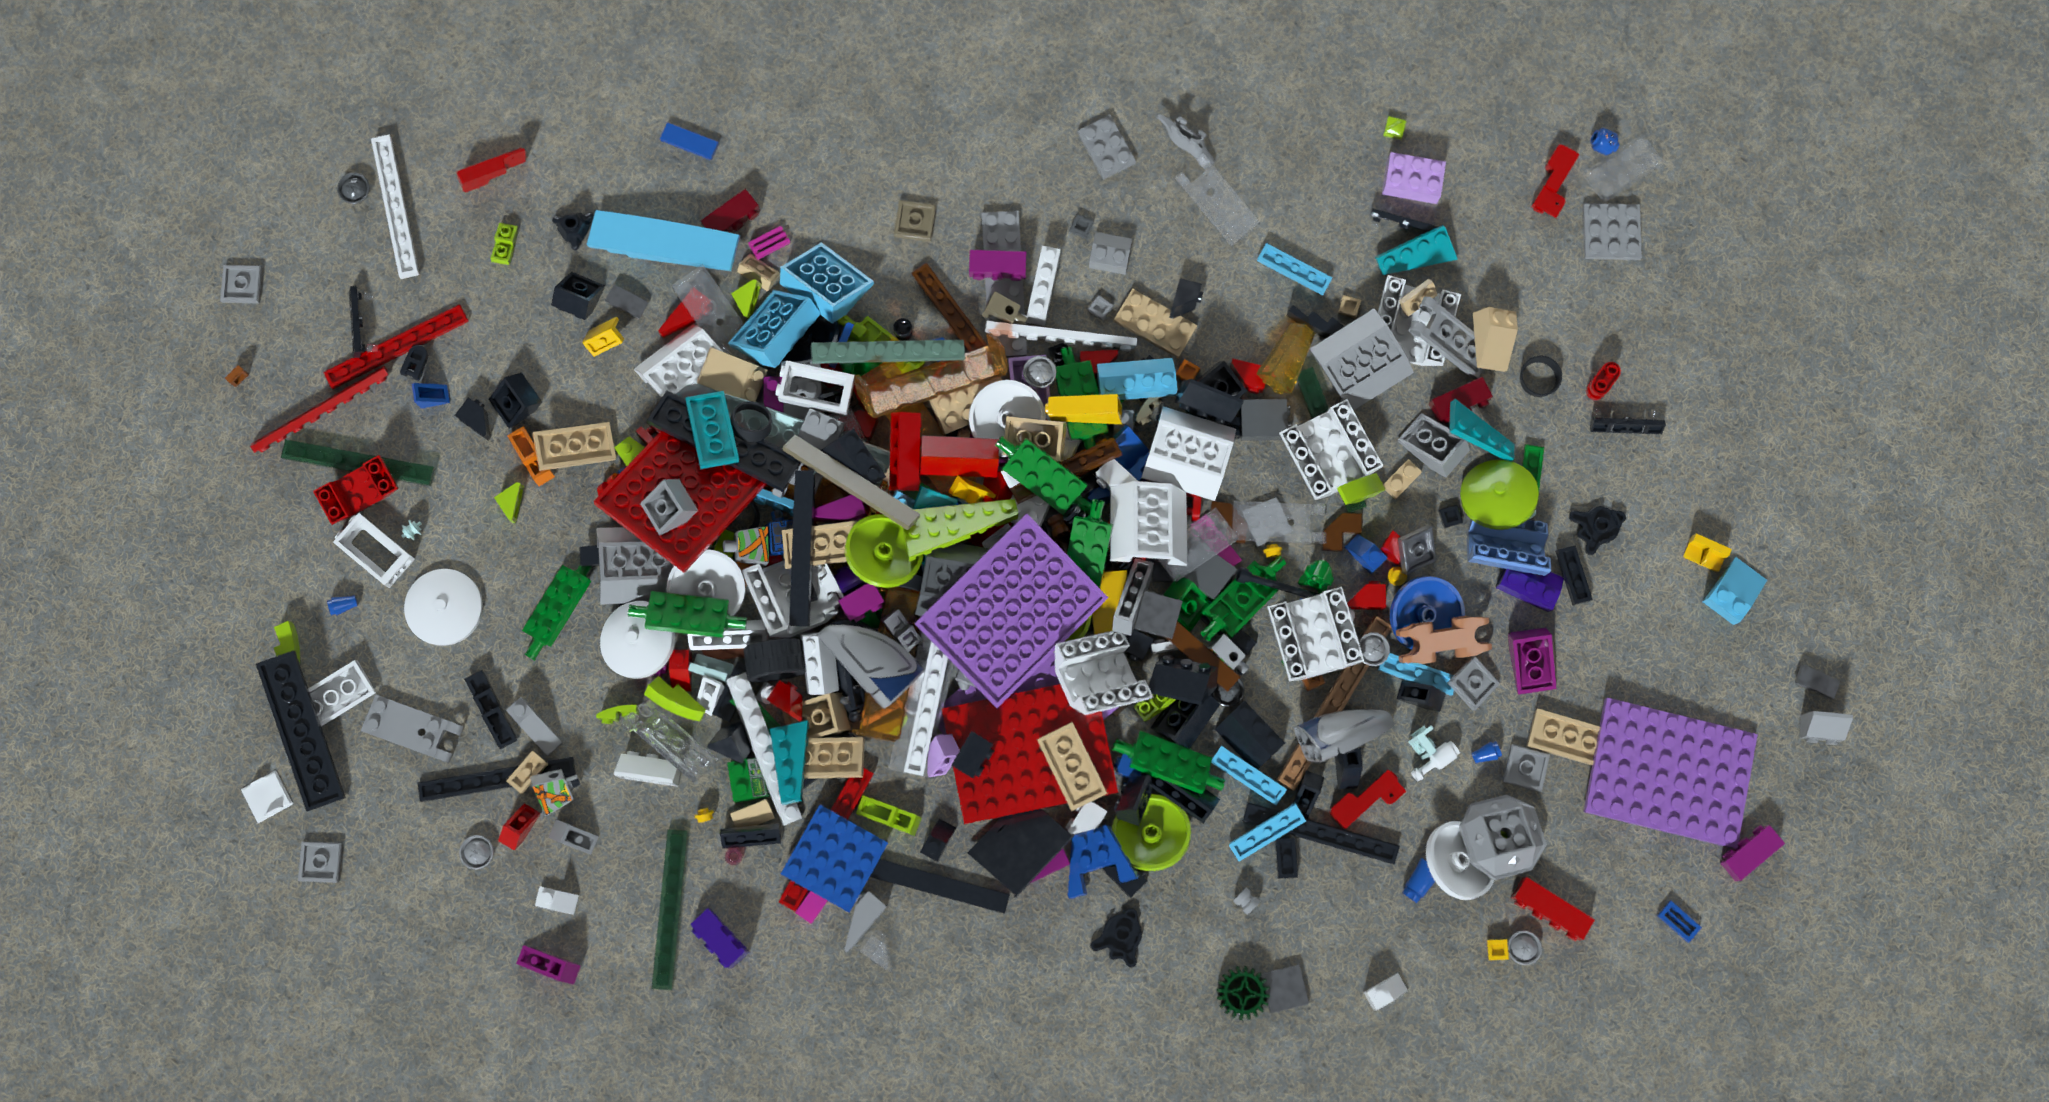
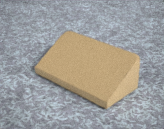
[737,254,780,291]
[730,799,775,827]

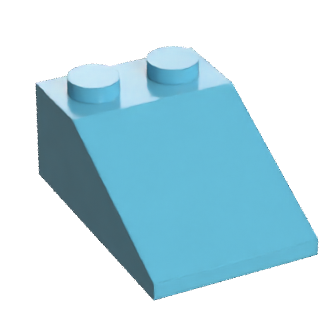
[1702,557,1767,625]

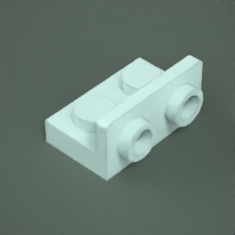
[688,654,734,683]
[1408,726,1436,760]

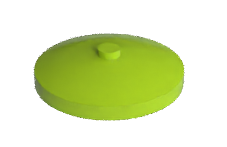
[1460,460,1539,530]
[845,514,923,588]
[1112,794,1191,871]

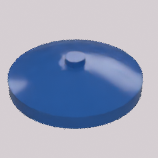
[1390,576,1465,653]

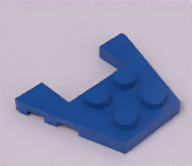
[1068,825,1139,899]

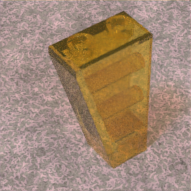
[1257,323,1315,394]

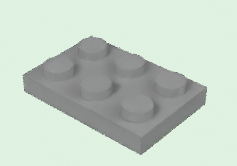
[1077,115,1136,180]

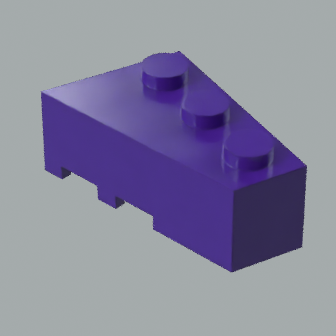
[690,908,750,968]

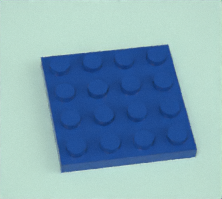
[781,805,888,913]

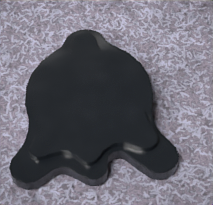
[1569,506,1626,555]
[1090,908,1142,967]

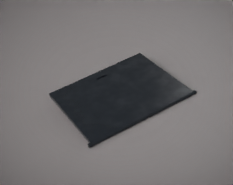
[967,809,1075,898]

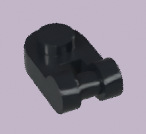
[400,345,429,381]

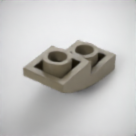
[1135,397,1162,427]

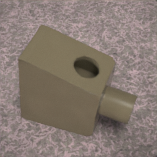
[982,291,1028,325]

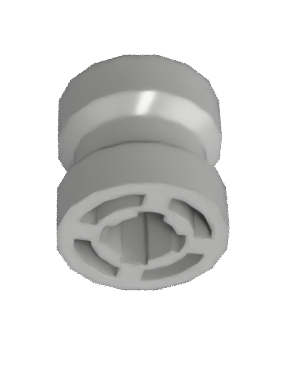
[1233,887,1260,915]

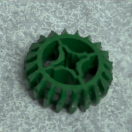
[1216,966,1270,1020]

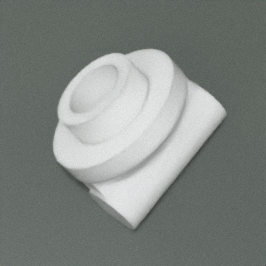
[755,682,774,704]

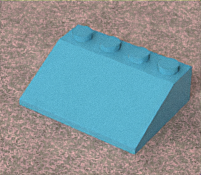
[780,242,874,323]
[728,290,821,368]

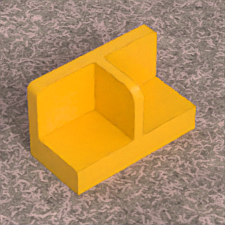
[582,317,625,357]
[948,475,996,504]
[1683,533,1732,572]

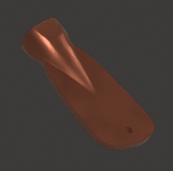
[702,648,745,659]

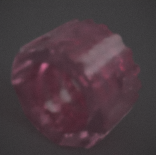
[725,848,743,865]

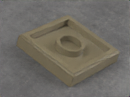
[894,200,936,242]

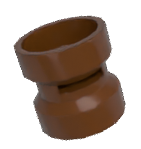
[1047,514,1071,539]

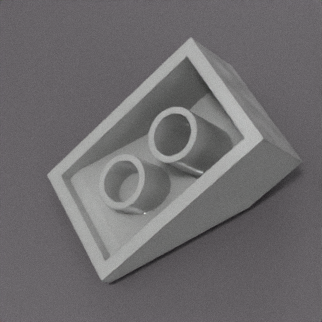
[1398,413,1470,478]

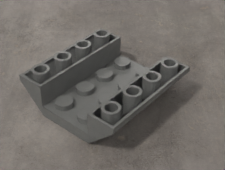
[915,543,989,616]

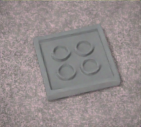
[1583,203,1642,260]

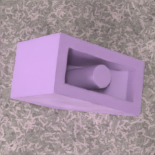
[927,734,960,777]

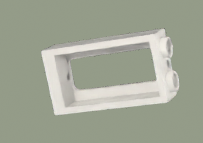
[776,361,855,416]
[333,513,415,588]

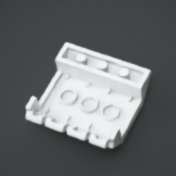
[741,560,840,637]

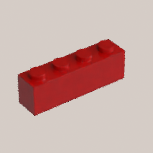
[889,412,922,491]
[1511,877,1595,941]

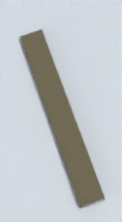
[783,435,920,530]

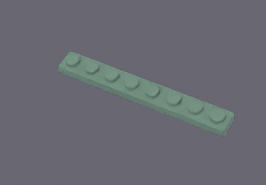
[811,340,965,364]

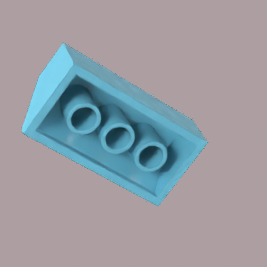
[1097,358,1177,400]

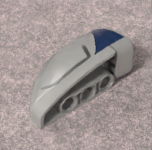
[817,625,925,709]
[1294,709,1395,762]

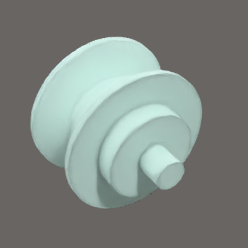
[401,519,422,540]

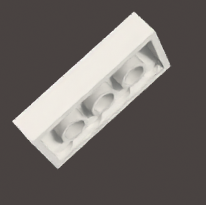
[308,660,376,727]

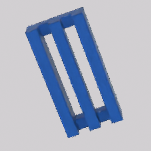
[1657,901,1702,943]

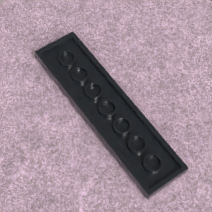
[647,390,802,492]
[256,651,346,812]

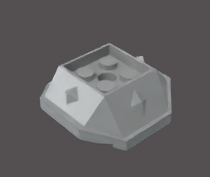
[1459,795,1547,880]

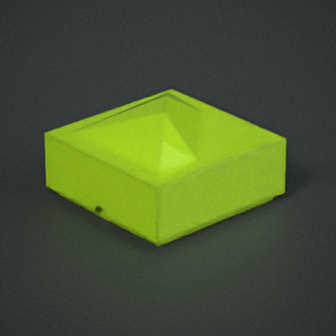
[1383,116,1406,140]

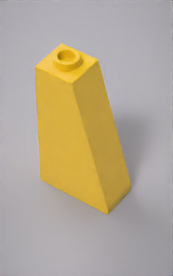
[1045,394,1122,424]
[1092,570,1127,635]

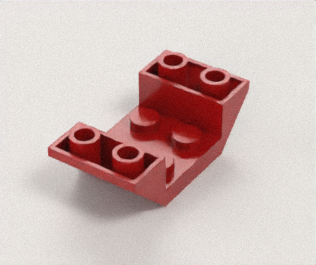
[313,455,399,525]

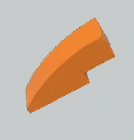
[507,426,555,487]

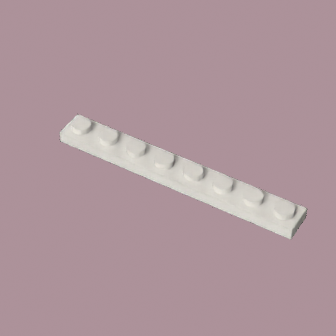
[371,135,419,279]
[985,321,1137,351]
[903,641,948,776]
[726,672,802,826]

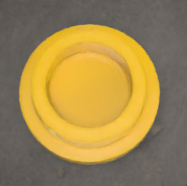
[1263,544,1283,558]
[1387,567,1407,586]
[694,807,714,823]

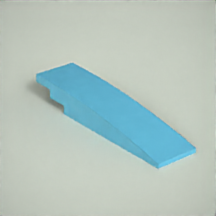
[587,210,740,271]

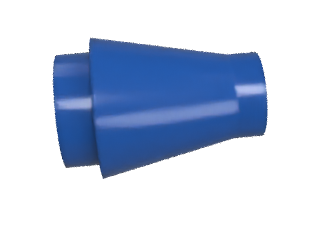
[327,595,358,616]
[1471,741,1502,764]

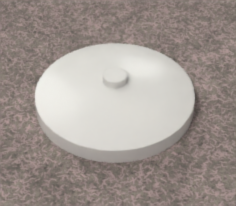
[969,380,1046,457]
[667,550,745,616]
[404,569,483,646]
[600,601,675,679]
[1426,821,1494,900]

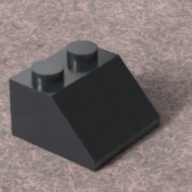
[551,271,605,320]
[489,372,542,429]
[951,731,995,779]
[1114,775,1153,826]

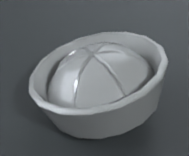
[1023,356,1057,388]
[1359,632,1390,666]
[459,835,494,870]
[1508,930,1542,965]

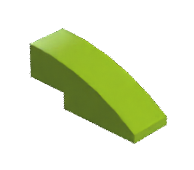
[1337,473,1386,505]
[273,621,300,663]
[644,676,706,722]
[856,795,922,836]

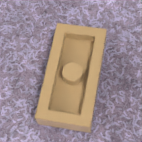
[1399,279,1438,316]
[1383,459,1422,500]
[506,751,548,794]

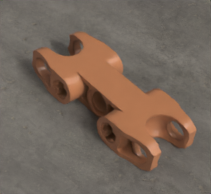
[1396,616,1492,664]

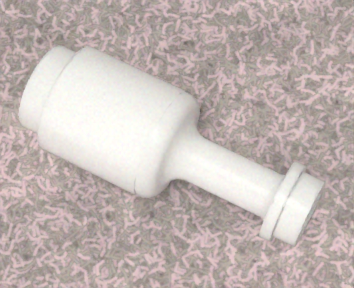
[1411,741,1460,781]

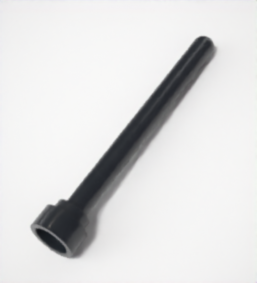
[1236,567,1320,598]

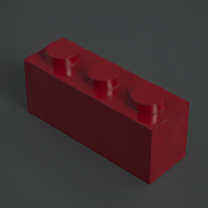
[700,188,760,233]
[1429,377,1493,424]

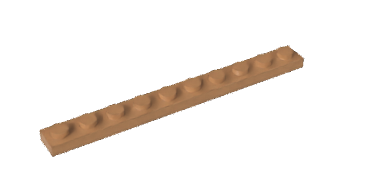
[1277,616,1391,791]

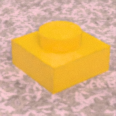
[1487,939,1509,961]

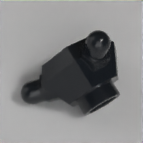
[552,212,594,251]

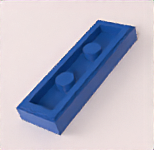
[660,122,719,161]

